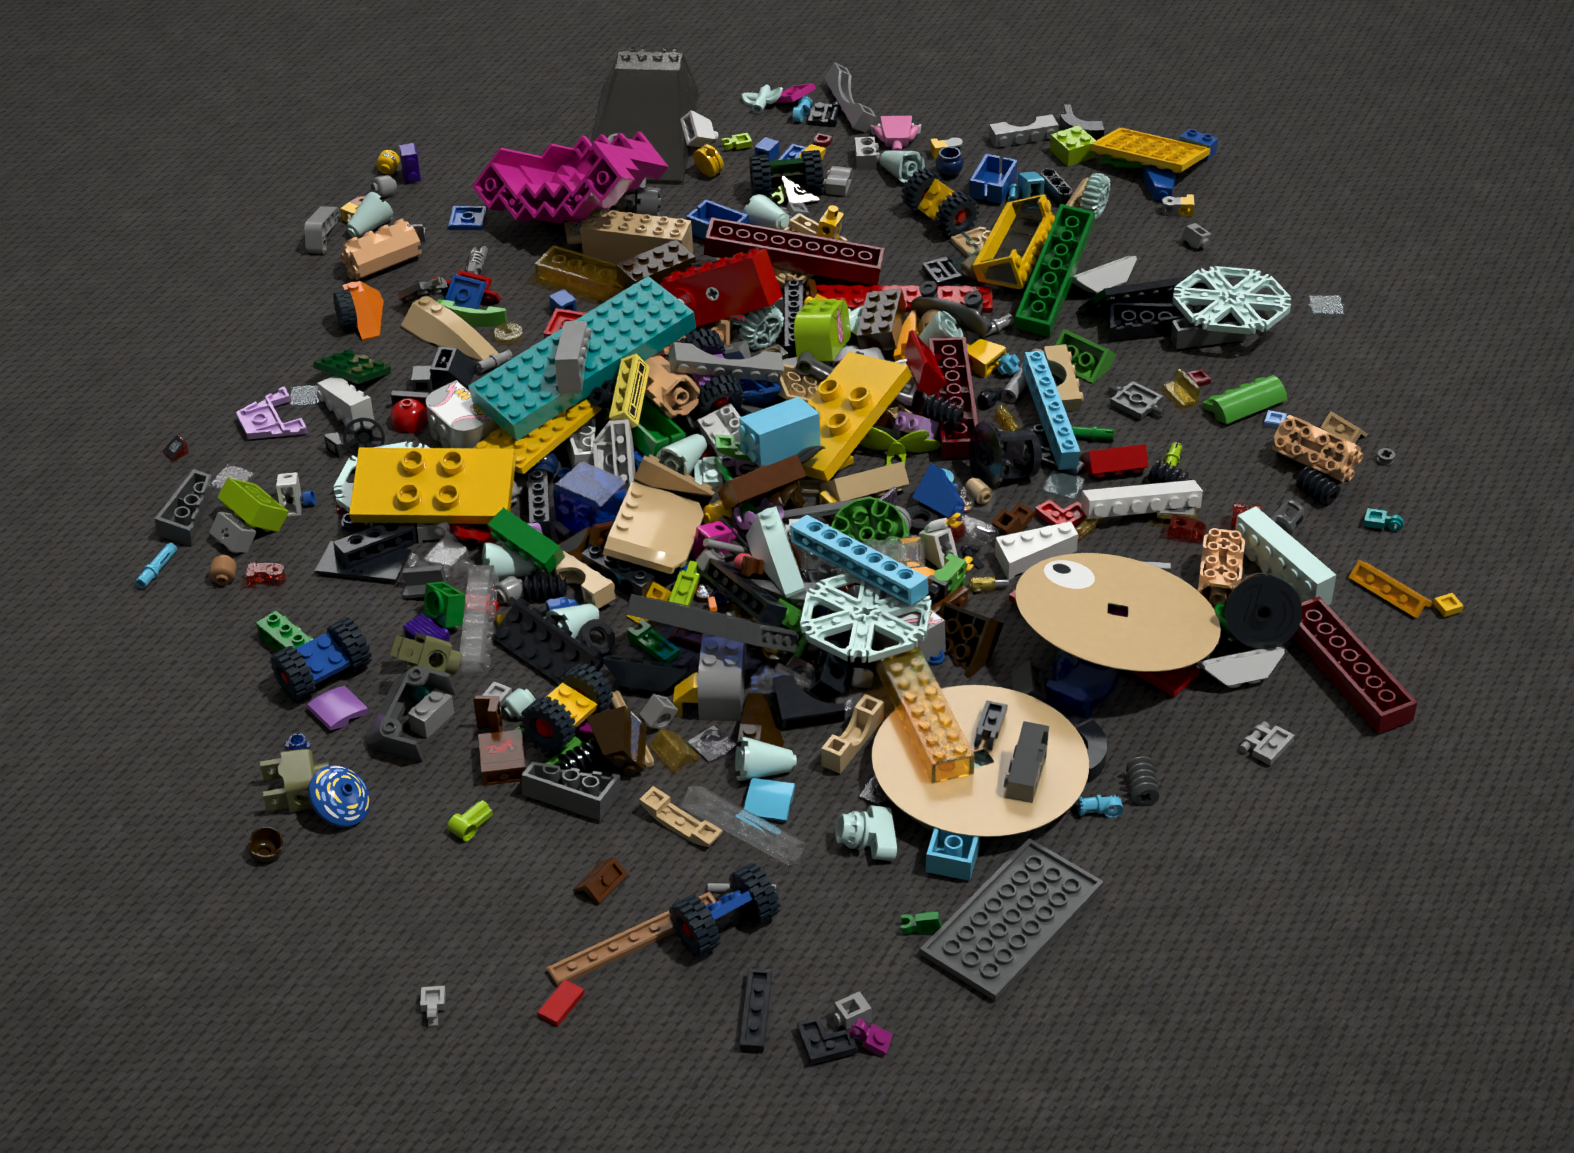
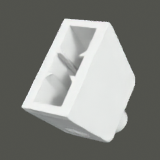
[680,110,718,147]
[276,472,301,516]

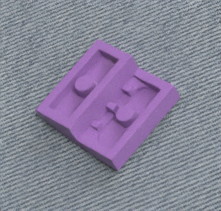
[307,686,368,730]

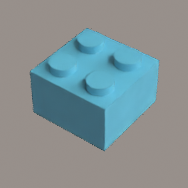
[926,828,980,881]

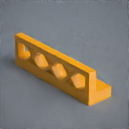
[1349,560,1434,618]

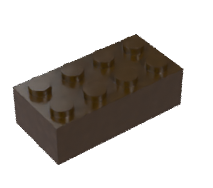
[616,240,696,289]
[856,289,906,351]

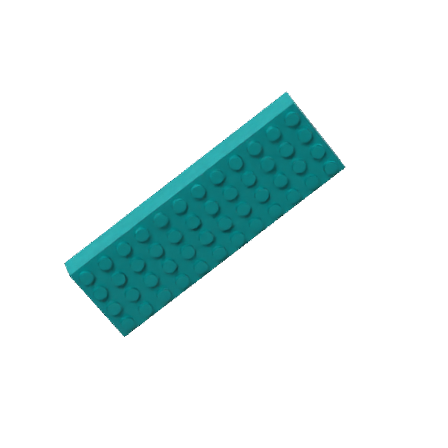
[469,276,696,441]

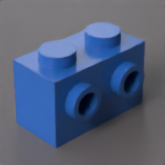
[1179,129,1218,161]

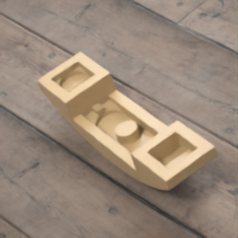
[639,786,723,847]

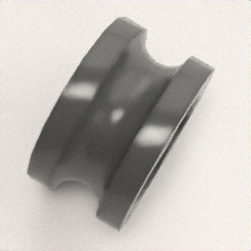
[1377,448,1395,466]

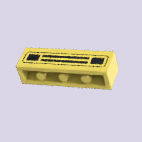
[609,354,650,428]

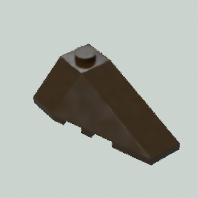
[738,693,784,748]

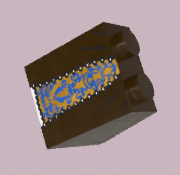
[587,706,647,775]

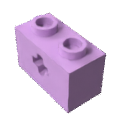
[893,411,939,439]

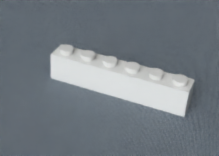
[1081,480,1203,519]

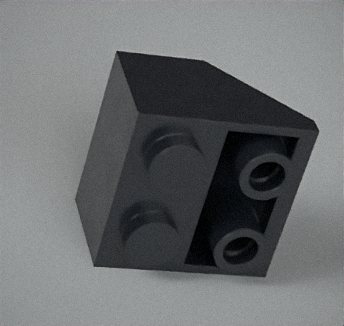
[430,347,477,389]

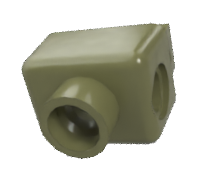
[389,633,461,676]
[260,749,329,813]

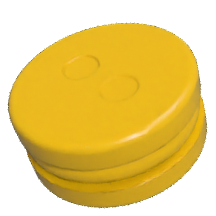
[694,144,724,178]

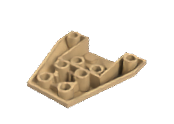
[634,455,715,498]

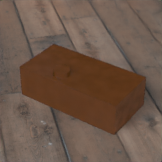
[716,454,806,511]

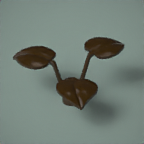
[767,446,826,509]

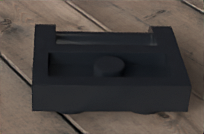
[808,102,841,127]
[922,257,966,286]

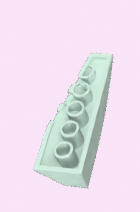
[746,506,806,598]

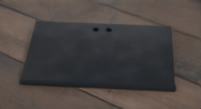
[315,541,412,582]

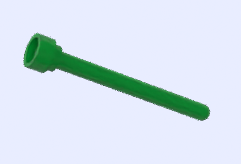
[714,457,758,518]

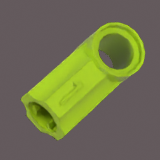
[447,800,493,842]

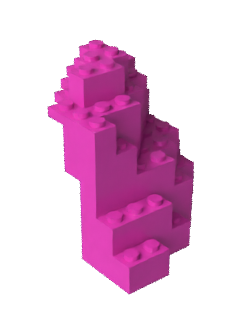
[472,131,669,224]

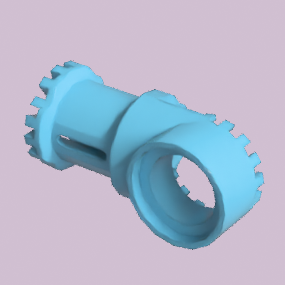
[793,96,813,122]
[1077,795,1124,817]

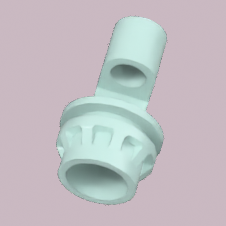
[835,805,897,861]

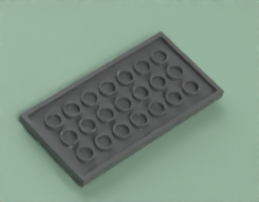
[920,838,1104,1001]

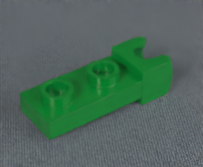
[627,620,681,664]

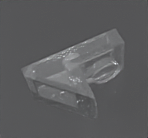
[961,514,998,546]

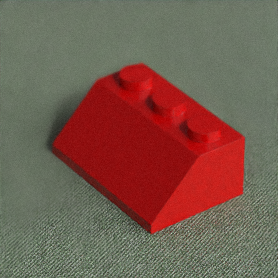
[904,329,947,397]
[1081,444,1149,478]

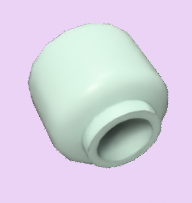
[504,688,536,719]

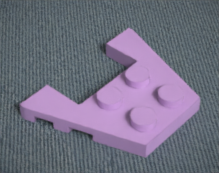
[236,387,308,439]

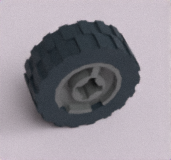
[333,289,358,331]

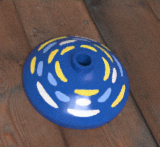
[308,765,371,828]

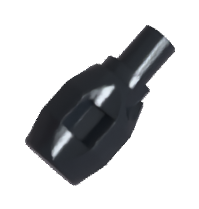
[977,387,1003,407]

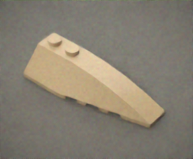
[401,295,499,362]

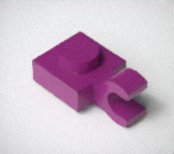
[849,1018,893,1057]

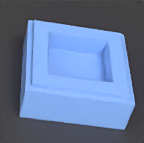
[1264,410,1287,429]

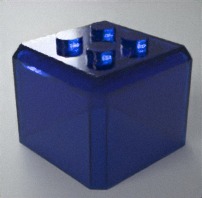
[552,461,626,546]

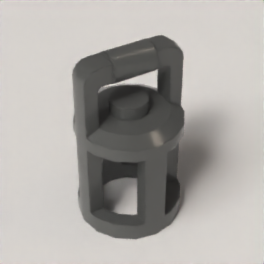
[1270,500,1305,536]

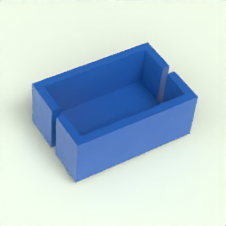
[969,154,1018,204]
[686,200,749,240]

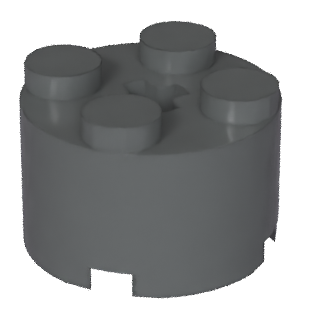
[634,187,661,217]

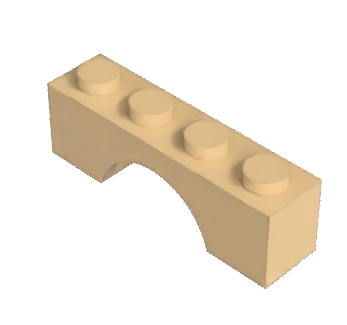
[1044,344,1084,412]
[547,551,616,609]
[821,694,884,774]

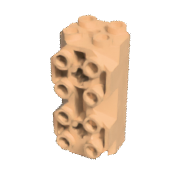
[340,219,422,280]
[644,355,700,419]
[1272,415,1364,482]
[1198,528,1245,609]

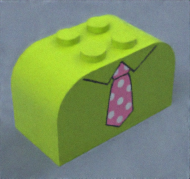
[794,299,852,361]

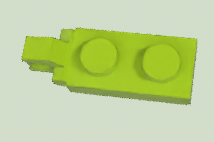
[669,561,700,606]

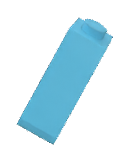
[1018,172,1045,209]

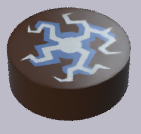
[695,584,715,603]

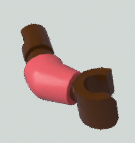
[734,553,764,576]

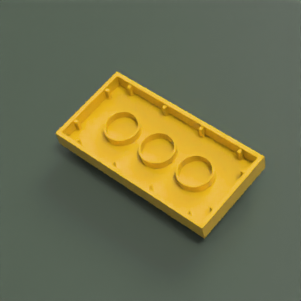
[802,352,912,482]
[349,448,516,524]

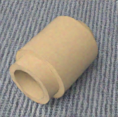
[965,478,993,505]

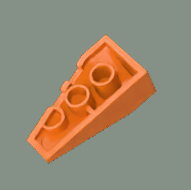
[343,281,384,341]

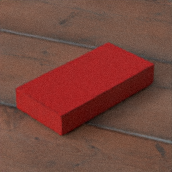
[537,980,585,1027]

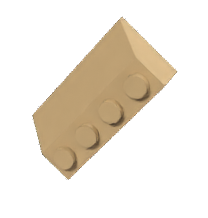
[820,462,909,502]

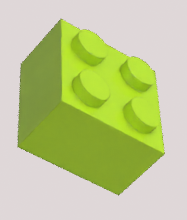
[1050,125,1096,167]

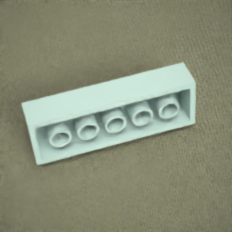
[1235,507,1336,605]

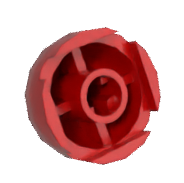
[390,399,428,434]

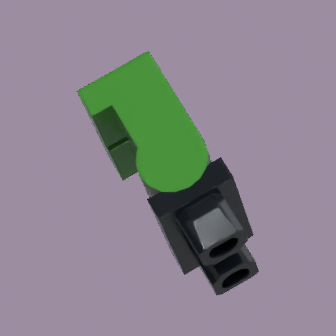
[926,553,966,607]

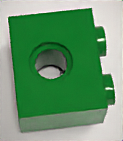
[423,581,466,629]

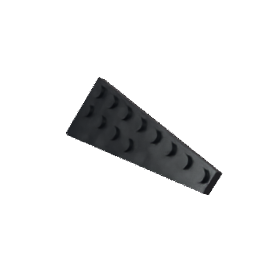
[1078,276,1208,315]

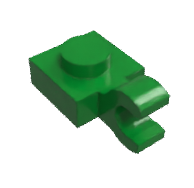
[901,912,942,935]

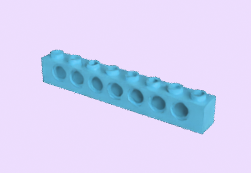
[1022,351,1080,470]
[790,515,928,606]

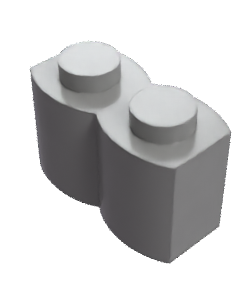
[823,166,853,196]

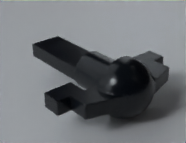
[957,544,985,570]

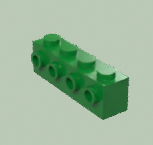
[487,507,565,574]
[256,611,313,652]

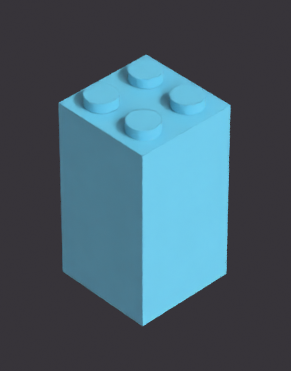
[738,397,821,467]

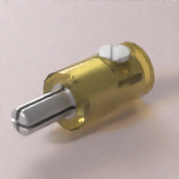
[970,576,1009,592]

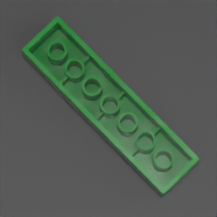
[1015,204,1095,337]

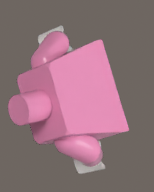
[870,116,921,151]

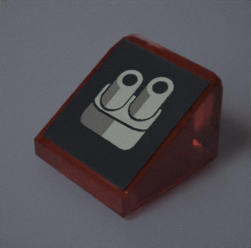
[163,435,189,461]

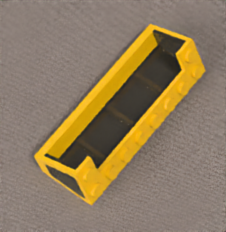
[972,194,1055,289]

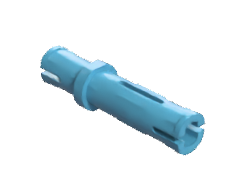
[135,543,177,589]

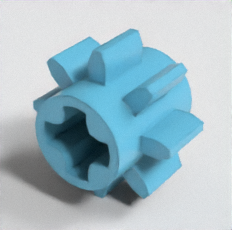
[997,353,1020,376]

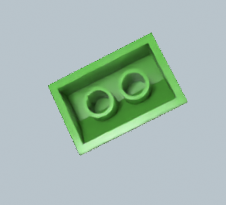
[1055,329,1117,383]

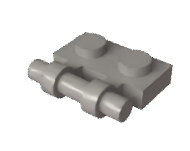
[1239,721,1294,766]

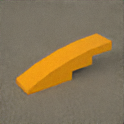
[894,310,920,362]

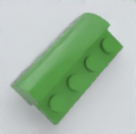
[1202,375,1287,424]

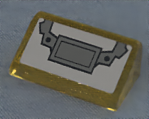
[1156,507,1197,521]

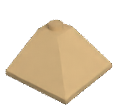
[775,364,822,403]

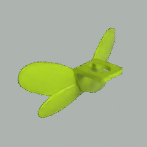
[859,427,940,466]

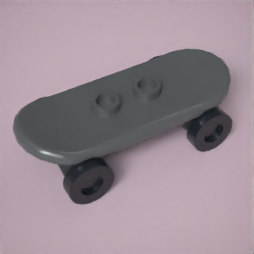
[911,281,992,335]

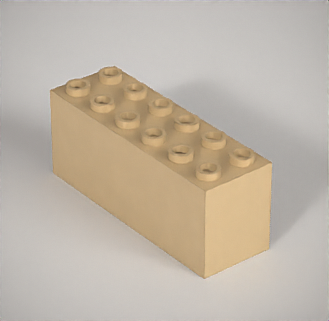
[580,208,693,266]

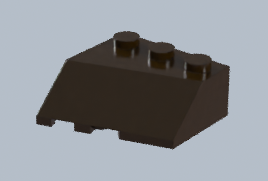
[938,601,1004,678]

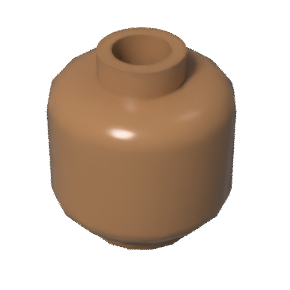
[209,555,237,585]

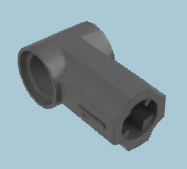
[796,352,834,381]

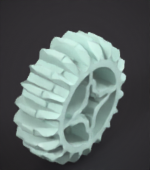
[1080,173,1110,220]
[739,305,784,350]

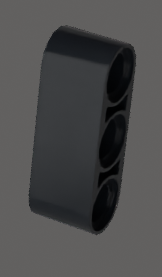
[1041,168,1072,207]

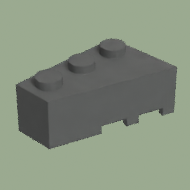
[1004,721,1049,803]

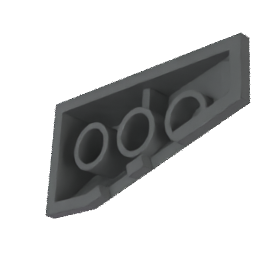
[751,579,824,616]

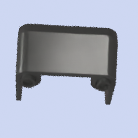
[366,666,457,762]

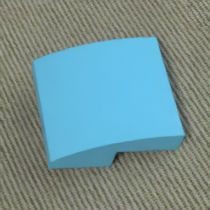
[743,778,795,823]

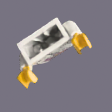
[918,513,974,572]

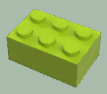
[217,477,289,532]

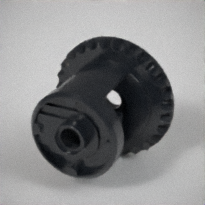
[969,422,1042,491]
[1225,573,1302,649]

